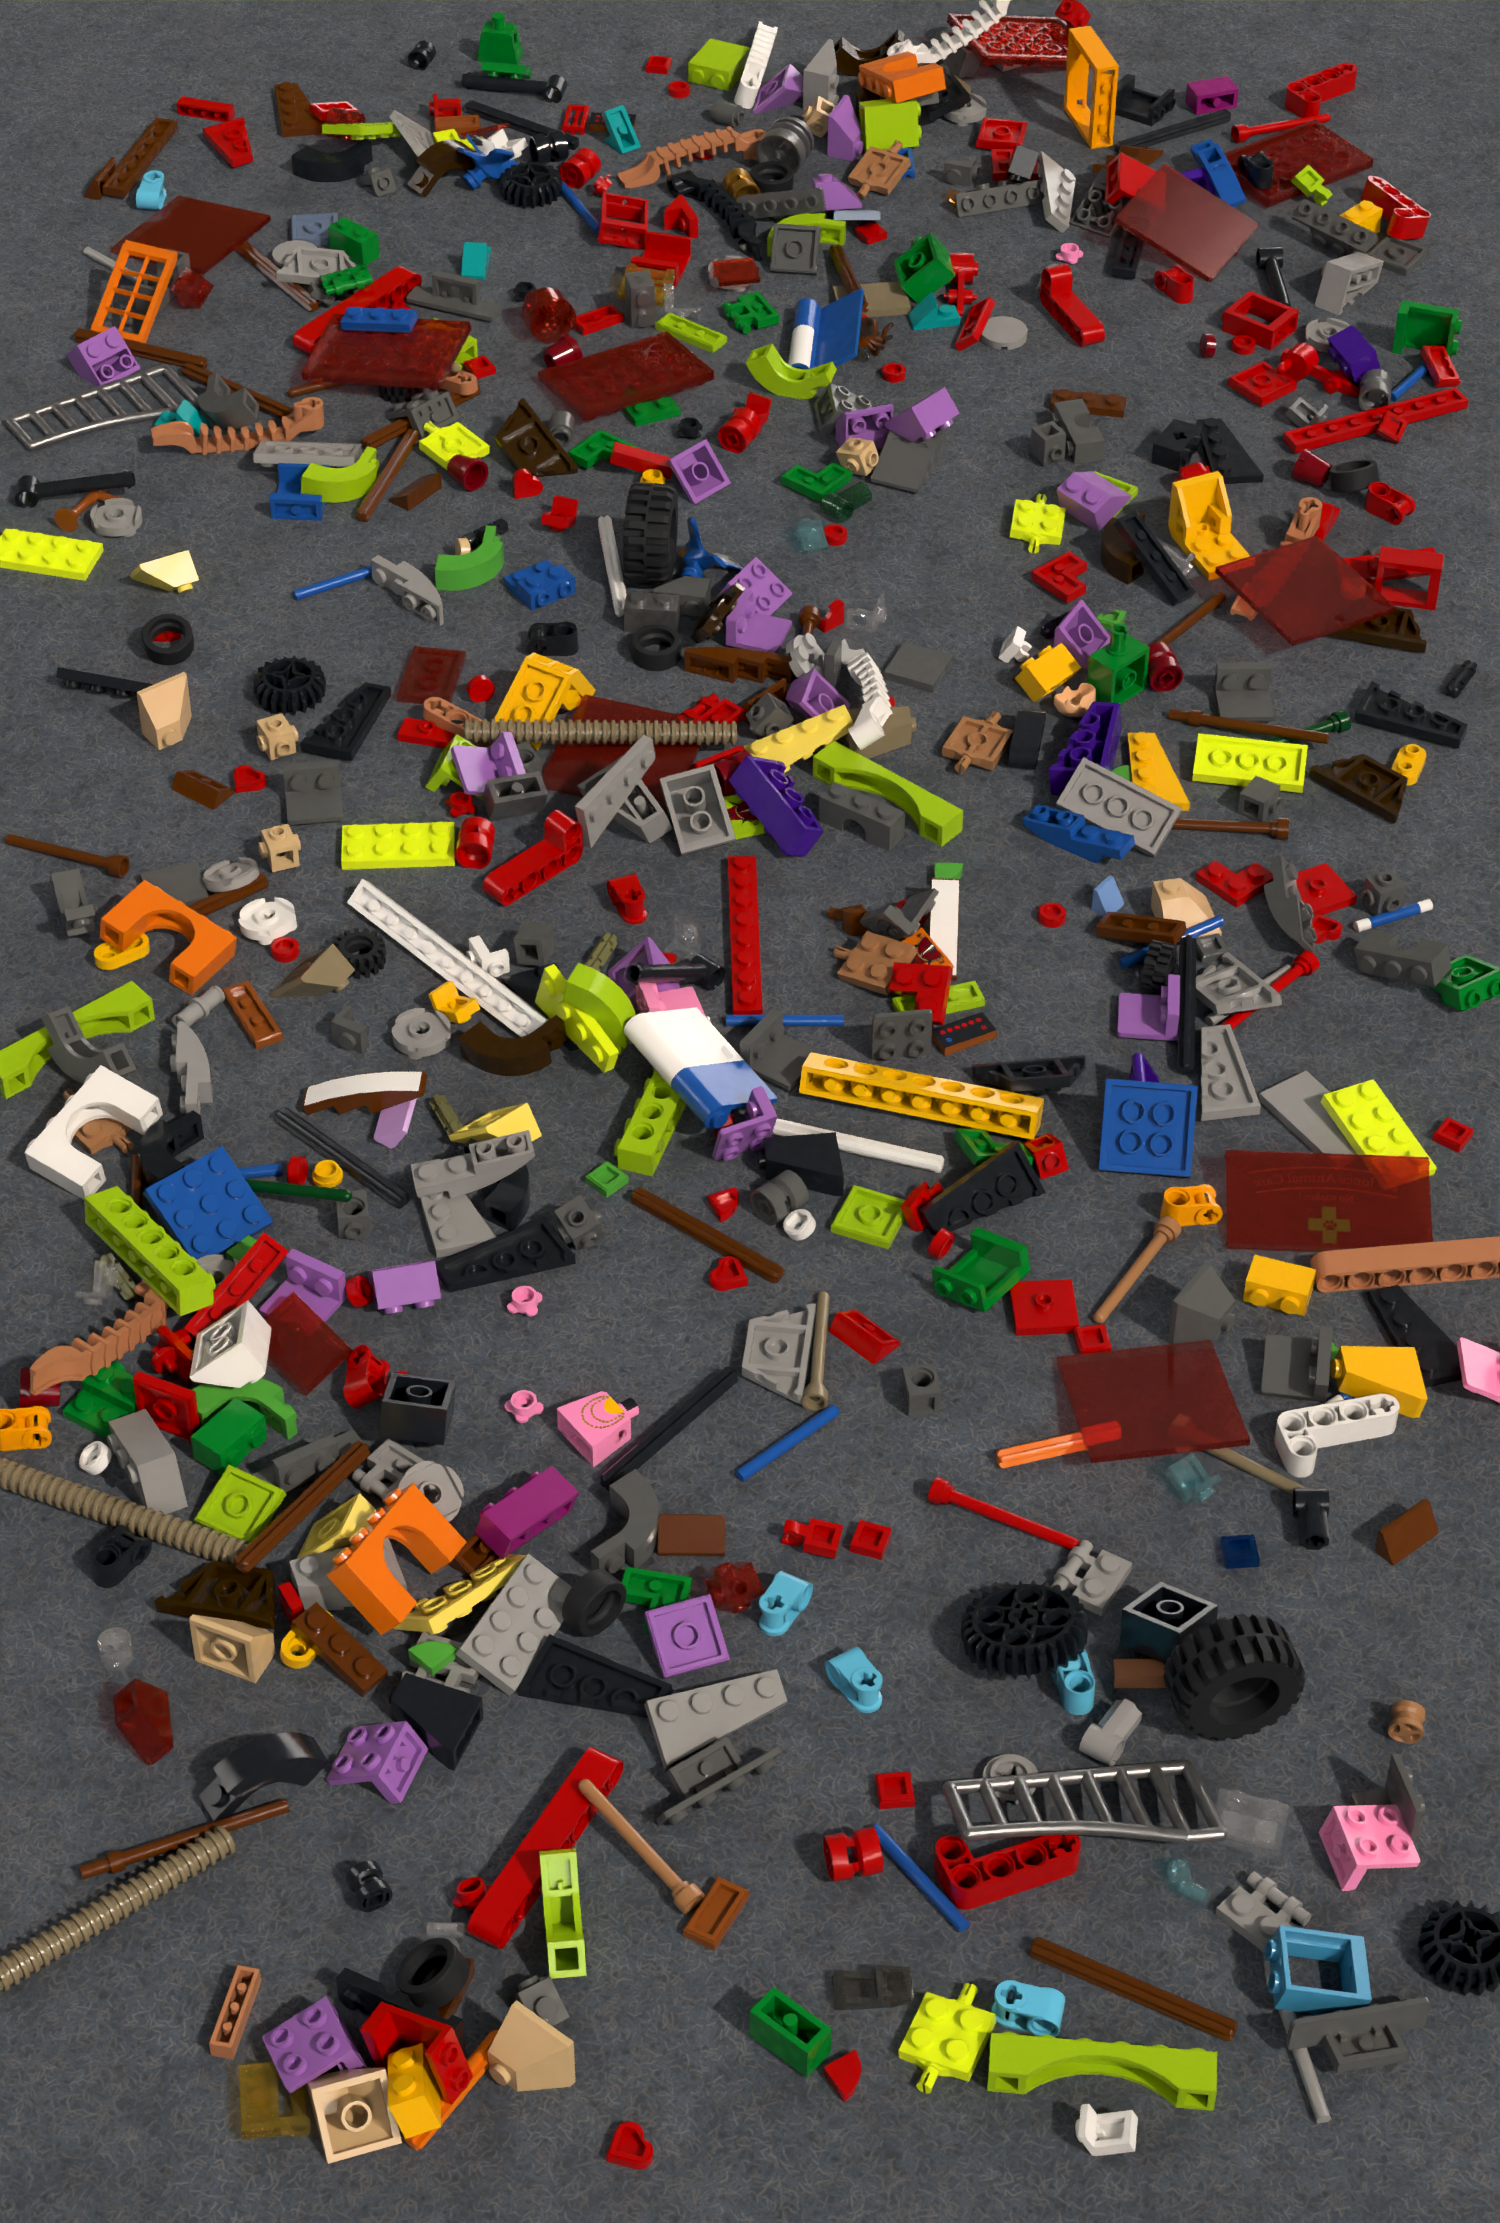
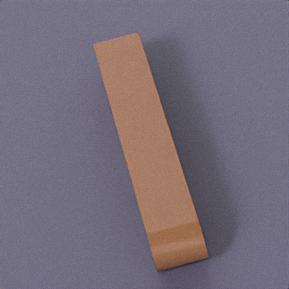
[1310,1236,1500,1293]

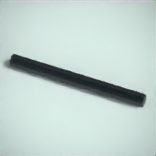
[465,100,579,150]
[1115,109,1231,154]
[1176,934,1197,1075]
[276,1107,410,1209]
[600,1367,738,1491]

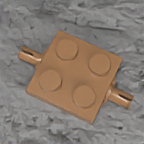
[848,140,911,200]
[942,711,1014,774]
[834,931,917,995]
[54,1089,133,1155]

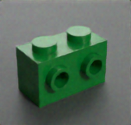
[328,217,380,265]
[191,1398,268,1476]
[749,1987,832,2078]

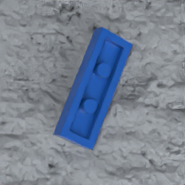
[340,307,418,333]

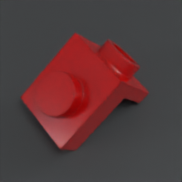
[1054,0,1091,28]
[733,392,772,424]
[541,495,579,532]

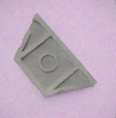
[275,246,366,289]
[1196,952,1282,1015]
[742,1303,816,1404]

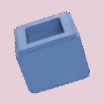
[1091,875,1124,916]

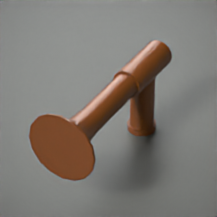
[54,490,122,532]

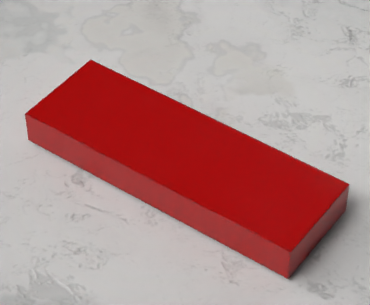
[955,297,995,351]

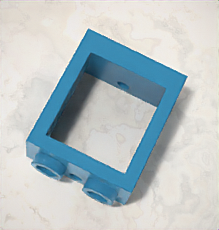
[1265,1925,1372,2015]

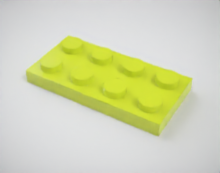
[0,528,104,581]
[1192,733,1308,793]
[341,822,455,870]
[1321,1079,1437,1192]

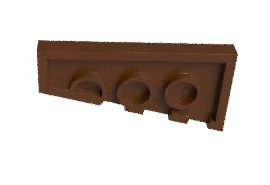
[274,82,325,137]

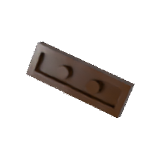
[1050,389,1126,418]
[1095,911,1187,945]
[290,1602,389,1697]

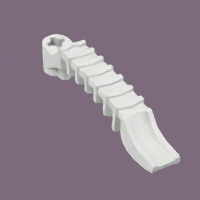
[887,0,1011,64]
[734,21,778,109]
[841,639,893,750]

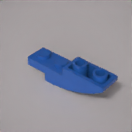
[1190,139,1246,210]
[1022,805,1135,863]

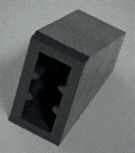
[757,1132,844,1196]
[389,1673,483,1771]

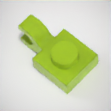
[1291,164,1333,207]

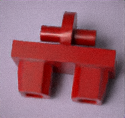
[151,1325,194,1385]

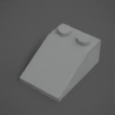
[803,39,839,110]
[660,764,736,855]

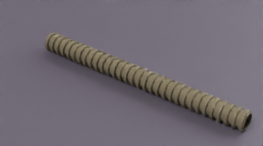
[464,719,737,746]
[0,1458,249,1564]
[0,1825,235,1992]

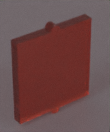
[461,123,510,138]
[712,257,760,287]

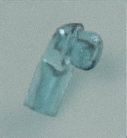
[1166,1857,1210,1905]

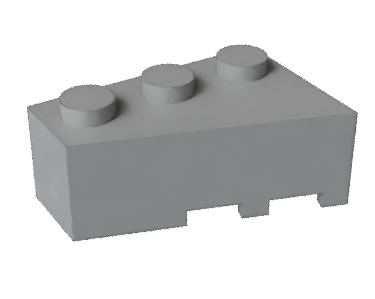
[1315,252,1384,315]
[577,755,673,844]
[107,1409,188,1515]
[289,1538,407,1611]

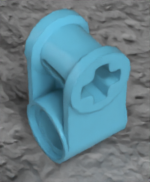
[136,170,167,211]
[759,1571,813,1636]
[825,1647,882,1713]
[1050,1649,1095,1715]
[991,1980,1066,2037]

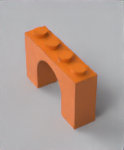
[858,51,946,104]
[99,880,237,995]
[326,1483,467,1635]

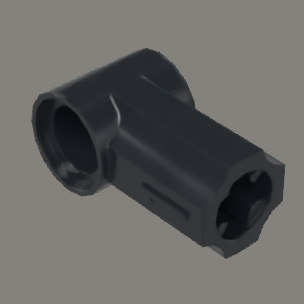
[1292,1487,1329,1550]

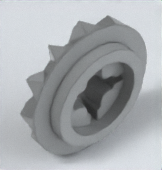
[983,1754,1038,1805]

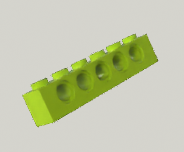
[614,1068,686,1177]
[84,1186,216,1316]

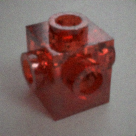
[170,266,214,309]
[704,1562,765,1614]

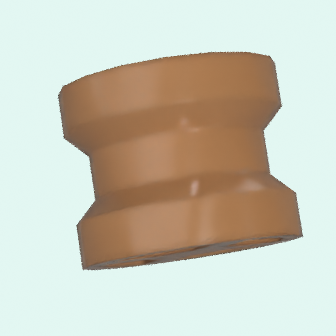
[1388,1700,1426,1744]

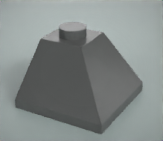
[1168,1263,1236,1346]

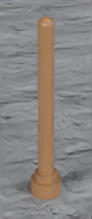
[1093,1216,1181,1324]
[578,1779,705,1915]

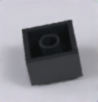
[379,1372,456,1446]
[1120,1582,1218,1665]

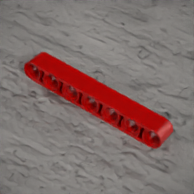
[293,266,422,357]
[467,1747,624,1949]

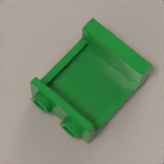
[1392,300,1463,359]
[931,1227,1031,1313]

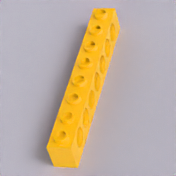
[799,1052,1044,1140]

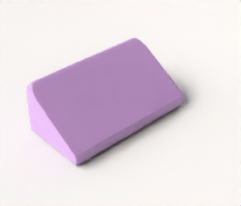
[374,1098,417,1148]

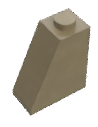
[845,706,917,759]

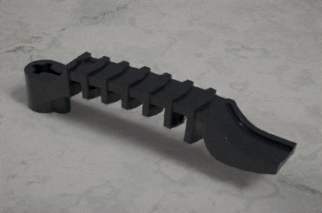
[666,170,762,261]

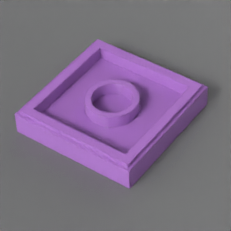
[644,1594,730,1679]

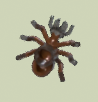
[857,318,894,361]

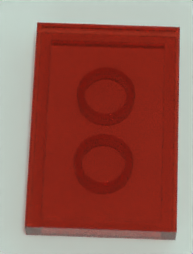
[397,646,467,705]
[264,1291,353,1396]

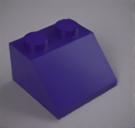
[1327,325,1381,383]

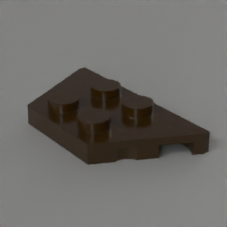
[495,398,578,477]
[689,582,745,643]
[1324,600,1427,653]
[1309,754,1408,824]
[154,1561,275,1630]

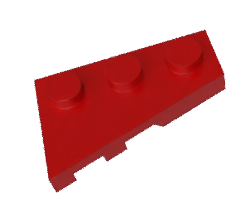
[203,117,253,168]

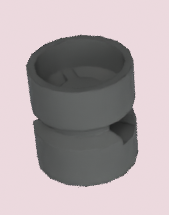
[1359,369,1392,411]
[750,1170,809,1226]

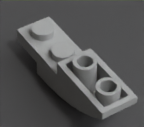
[371,555,444,626]
[170,1021,213,1114]
[411,1130,535,1198]

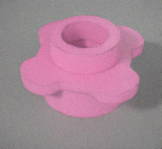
[1056,243,1083,264]
[507,1286,542,1317]
[505,1390,544,1423]

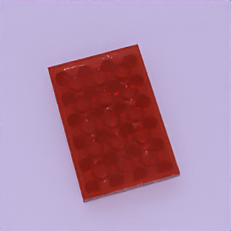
[946,14,1091,68]
[1224,119,1374,207]
[301,314,472,390]
[538,332,714,420]

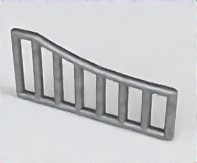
[5,364,201,451]
[943,1760,1228,1845]

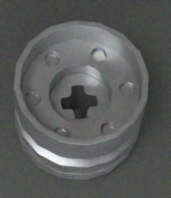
[756,116,814,174]

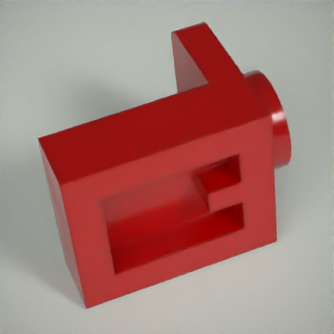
[429,94,462,117]
[1023,1133,1069,1179]

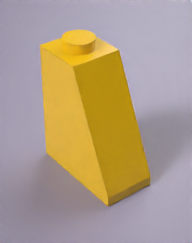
[1330,1346,1428,1418]

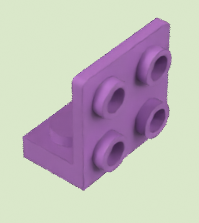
[716,557,792,616]
[726,589,792,654]
[450,732,526,795]
[1117,974,1180,1041]
[712,1086,778,1161]
[260,1249,347,1338]
[326,1721,429,1804]
[262,1996,367,2093]

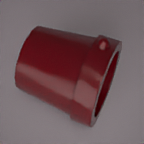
[543,334,583,373]
[1292,449,1332,488]
[447,454,489,492]
[20,1366,61,1408]

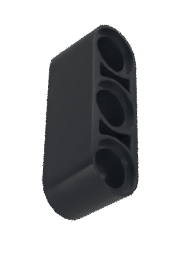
[1008,708,1046,770]

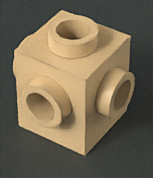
[802,96,836,137]
[836,437,879,476]
[256,713,299,761]
[258,824,301,872]

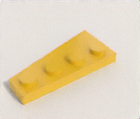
[1127,732,1190,811]

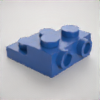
[503,560,575,611]

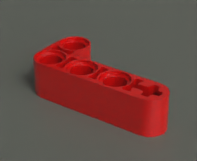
[1285,63,1358,118]
[1360,176,1431,239]
[1040,263,1105,347]
[482,810,583,906]
[934,1835,1081,1910]

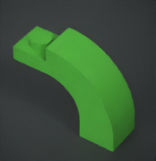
[435,525,504,591]
[192,1378,297,1440]

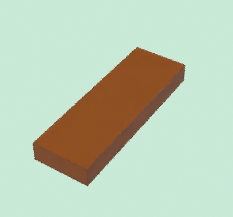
[222,980,284,1050]

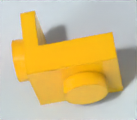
[429,981,480,1024]

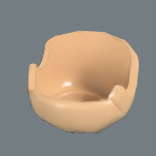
[1054,683,1096,718]

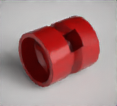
[559,148,601,189]
[718,408,762,454]
[455,816,496,869]
[823,1827,883,1883]

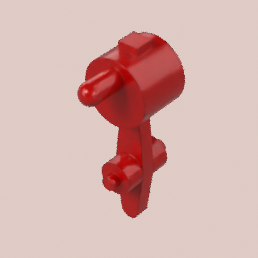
[944,252,978,316]
[1277,343,1360,398]

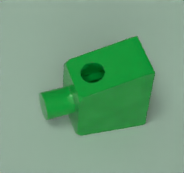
[477,12,523,65]

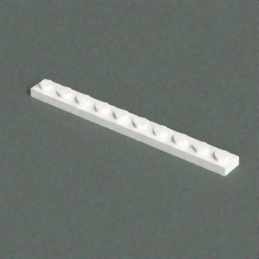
[347,879,549,1037]

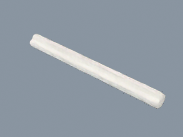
[598,516,626,617]
[772,1118,944,1173]

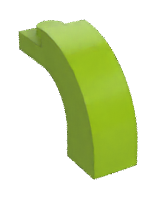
[767,213,846,257]
[745,343,837,400]
[301,446,379,503]
[563,963,636,1055]
[539,1848,587,1979]

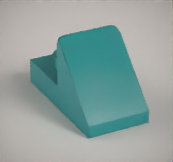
[601,105,641,155]
[461,242,492,279]
[908,292,961,330]
[154,399,210,437]

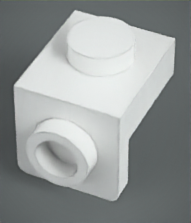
[487,129,528,159]
[466,935,510,977]
[1075,2104,1138,2156]

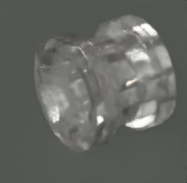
[97,1627,134,1670]

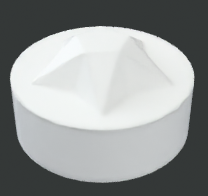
[783,1209,816,1241]
[79,1441,112,1475]

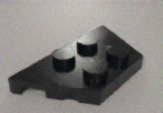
[972,1055,1086,1095]

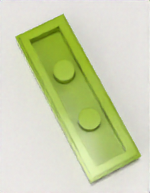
[655,312,727,353]
[892,981,985,1014]

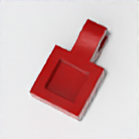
[900,1182,943,1231]
[781,1518,843,1559]

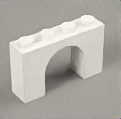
[24,1065,163,1199]

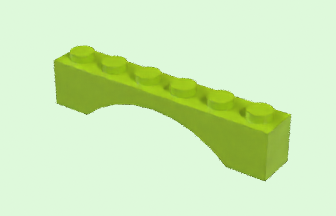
[813,741,963,847]
[0,981,155,1099]
[987,2032,1217,2111]

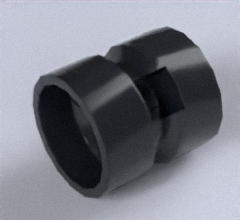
[529,130,569,164]

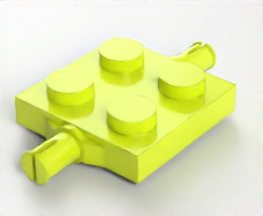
[419,421,490,470]
[1010,494,1066,554]
[898,1983,996,2094]

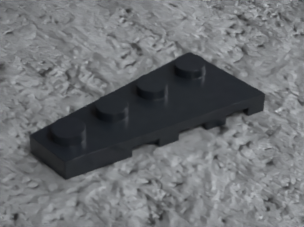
[517,1634,673,1718]

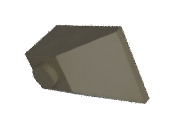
[269,944,355,998]

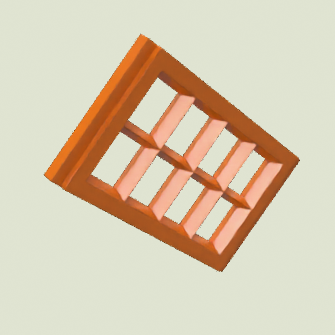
[90,240,178,343]

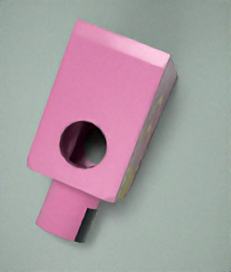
[557,1391,639,1467]

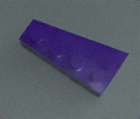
[1049,702,1122,796]
[729,755,824,857]

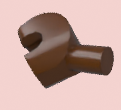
[828,904,868,936]

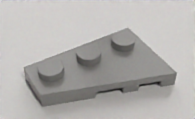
[389,110,435,157]

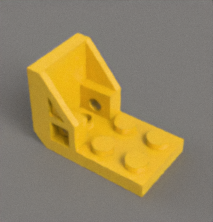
[1168,471,1255,581]
[494,652,596,751]

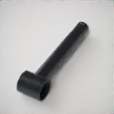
[461,72,567,103]
[1256,247,1292,307]
[15,470,135,508]
[626,954,726,990]

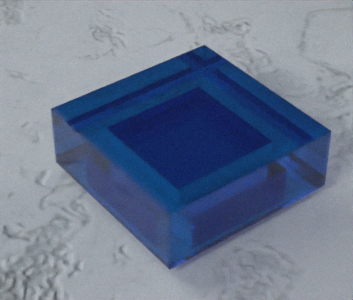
[1220,1534,1260,1569]

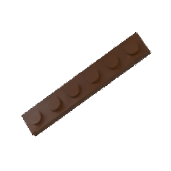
[102,117,178,198]

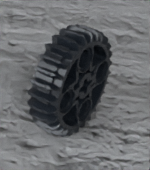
[961,1580,1088,1680]

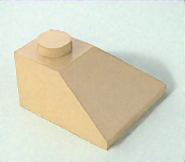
[137,672,192,750]
[1151,878,1222,938]
[189,1614,276,1683]
[488,2000,576,2092]
[307,2067,402,2164]

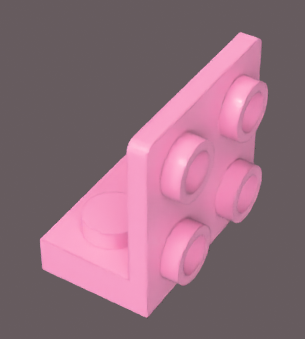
[635,982,706,1017]
[1456,1337,1500,1403]
[1319,1804,1420,1891]

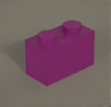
[1185,76,1239,115]

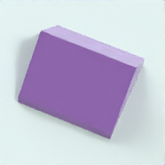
[1054,599,1110,670]

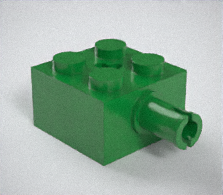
[894,232,955,304]
[1086,623,1150,705]

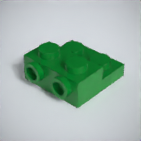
[1423,954,1500,1011]
[62,1361,137,1439]

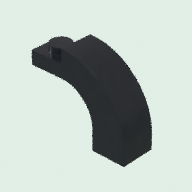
[292,139,373,183]
[139,1110,204,1188]
[464,1138,530,1231]
[199,1732,329,1821]

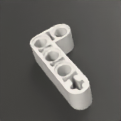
[1274,1394,1400,1477]

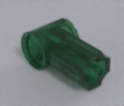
[820,481,872,523]

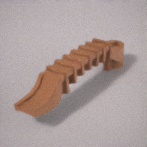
[617,126,766,188]
[150,397,324,455]
[1230,497,1322,621]
[30,1279,170,1396]

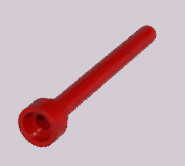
[1231,113,1331,144]
[1220,950,1320,1030]
[927,1476,1080,1550]

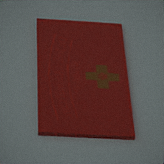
[1224,1150,1433,1252]

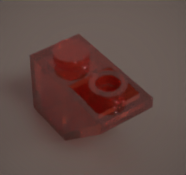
[113,1678,174,1766]

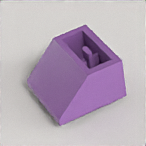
[66,326,141,387]
[835,404,894,450]

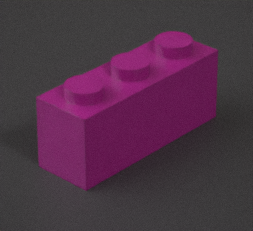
[475,1466,579,1559]

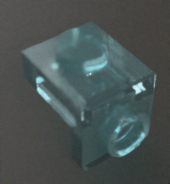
[792,518,829,555]
[1164,1453,1222,1504]

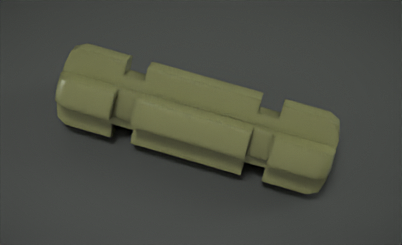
[583,932,617,972]
[430,1094,464,1137]
[99,1253,140,1302]

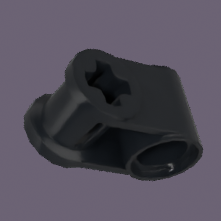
[1238,151,1274,189]
[527,621,579,656]
[90,1524,152,1588]

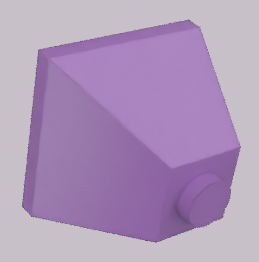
[753,64,803,114]
[827,95,864,161]
[811,174,862,210]
[668,439,731,505]
[785,668,850,719]
[608,936,680,1010]

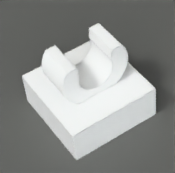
[998,626,1032,663]

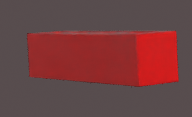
[177,96,235,122]
[609,442,673,479]

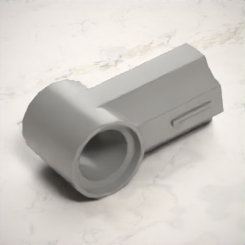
[1079,1699,1142,1767]

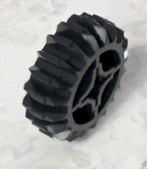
[500,161,562,209]
[253,656,326,716]
[1418,1900,1500,1996]

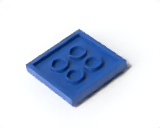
[1098,1078,1198,1178]
[143,1146,274,1260]

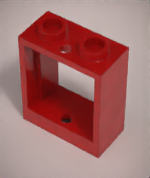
[598,192,649,250]
[1222,291,1299,351]
[1369,546,1444,611]

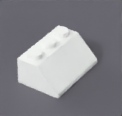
[190,1300,272,1388]

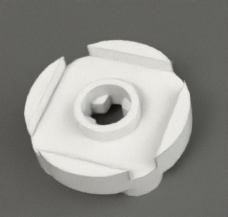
[238,897,297,945]

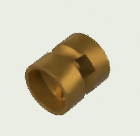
[722,168,761,203]

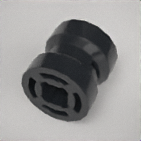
[408,40,436,71]
[346,1860,393,1913]

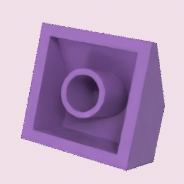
[883,387,960,442]
[1056,471,1131,531]
[367,1260,441,1314]

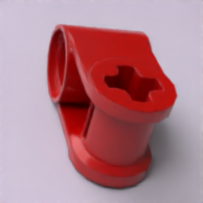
[1154,265,1194,304]
[1365,482,1416,525]
[607,873,647,925]
[343,1344,390,1409]

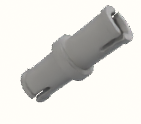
[172,986,225,1028]

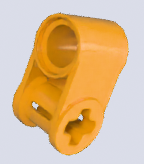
[1160,1184,1223,1226]
[0,1406,52,1451]

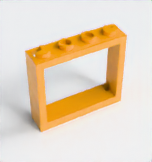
[1064,26,1119,149]

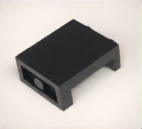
[1115,73,1176,127]

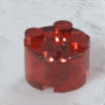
[521,287,576,344]

